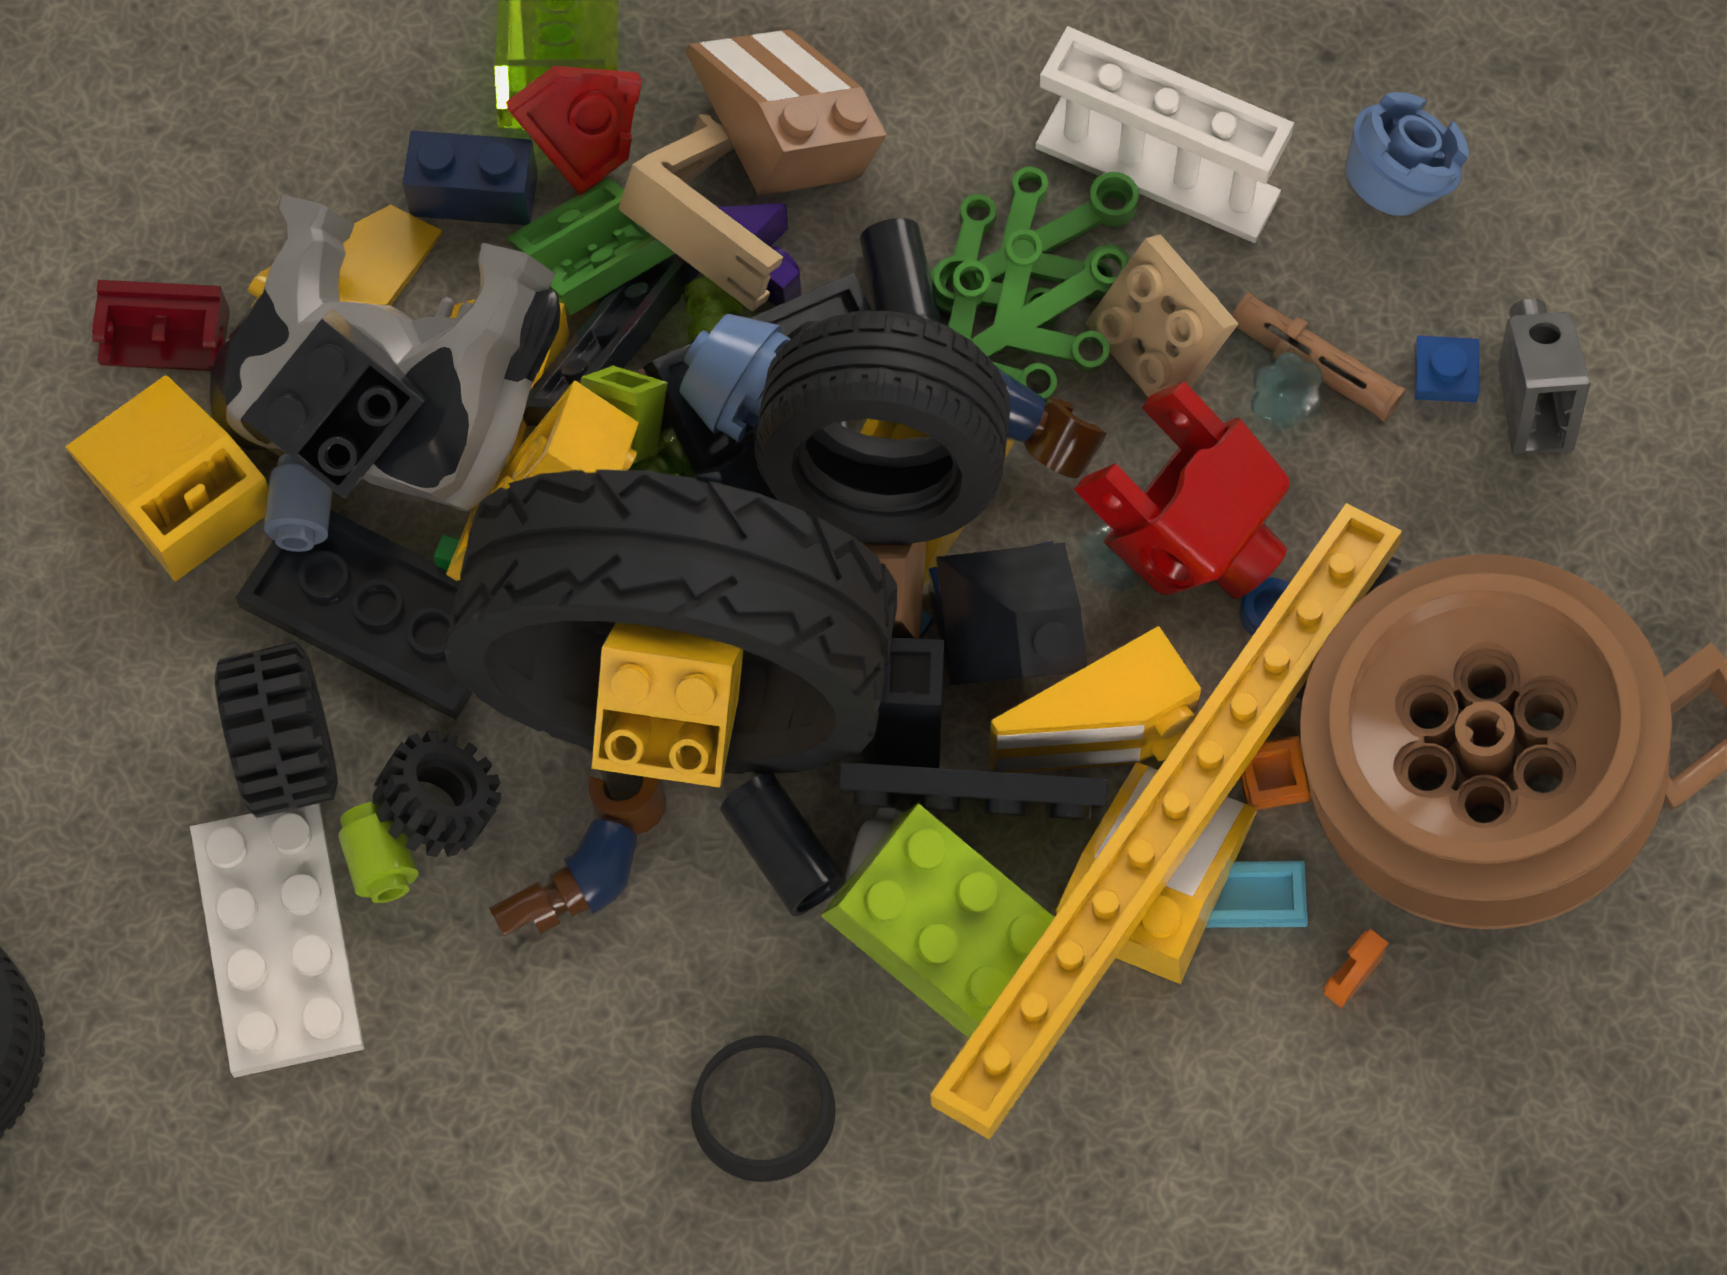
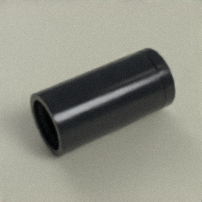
[860,218,941,324]
[720,773,846,916]

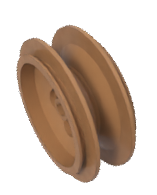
[1300,554,1672,929]

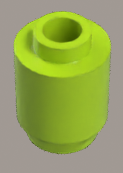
[338,801,419,903]

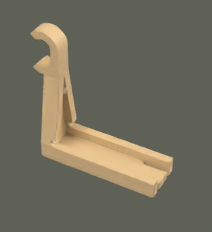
[618,114,783,311]

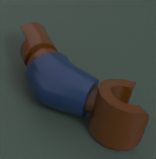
[995,365,1107,479]
[489,776,666,936]

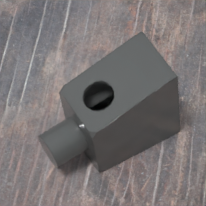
[1498,299,1590,455]

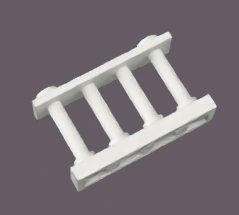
[1036,26,1294,243]

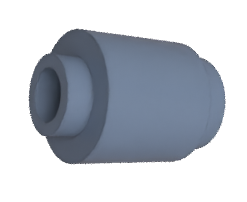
[264,454,333,552]

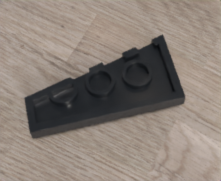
[643,273,872,471]

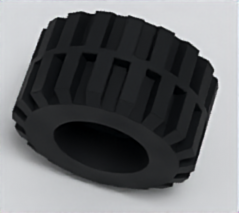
[215,641,338,818]

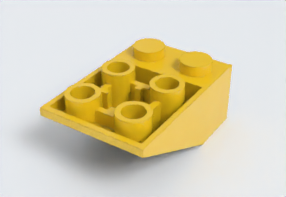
[65,375,268,582]

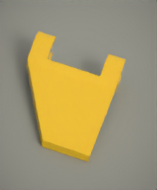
[248,204,442,307]

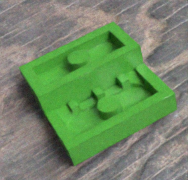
[506,177,674,316]

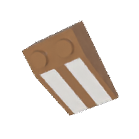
[685,29,887,196]

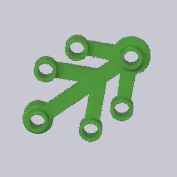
[930,166,1139,327]
[948,228,1131,402]

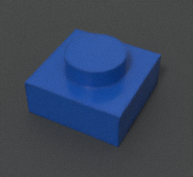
[1414,335,1479,403]

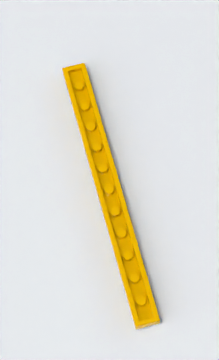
[930,503,1402,1140]

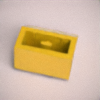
[591,622,743,788]

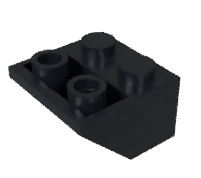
[242,309,426,499]

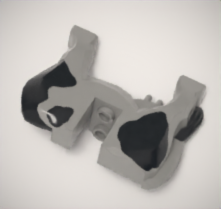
[210,194,561,512]

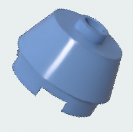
[1345,92,1469,216]
[680,314,791,443]

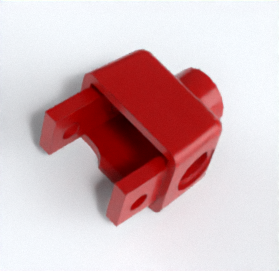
[1074,381,1290,599]

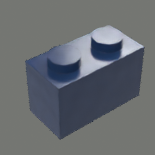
[402,130,538,226]

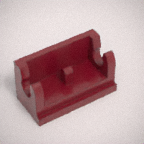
[92,280,230,371]

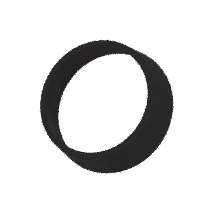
[691,1035,836,1182]

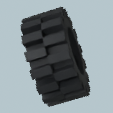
[372,731,502,857]

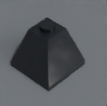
[936,542,1087,685]

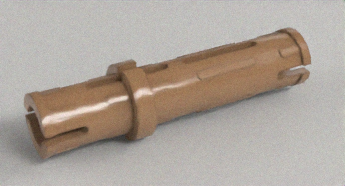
[1232,292,1406,423]

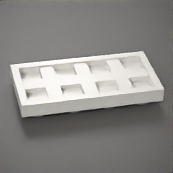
[190,803,365,1078]

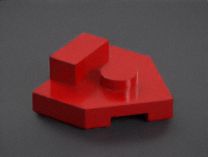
[505,66,642,195]

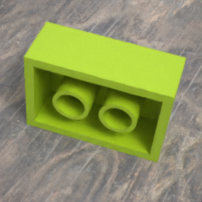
[820,803,1055,1038]

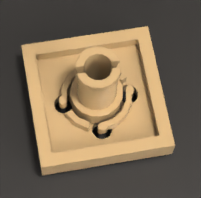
[1085,234,1239,398]

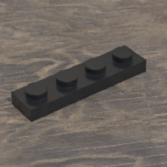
[523,253,700,426]

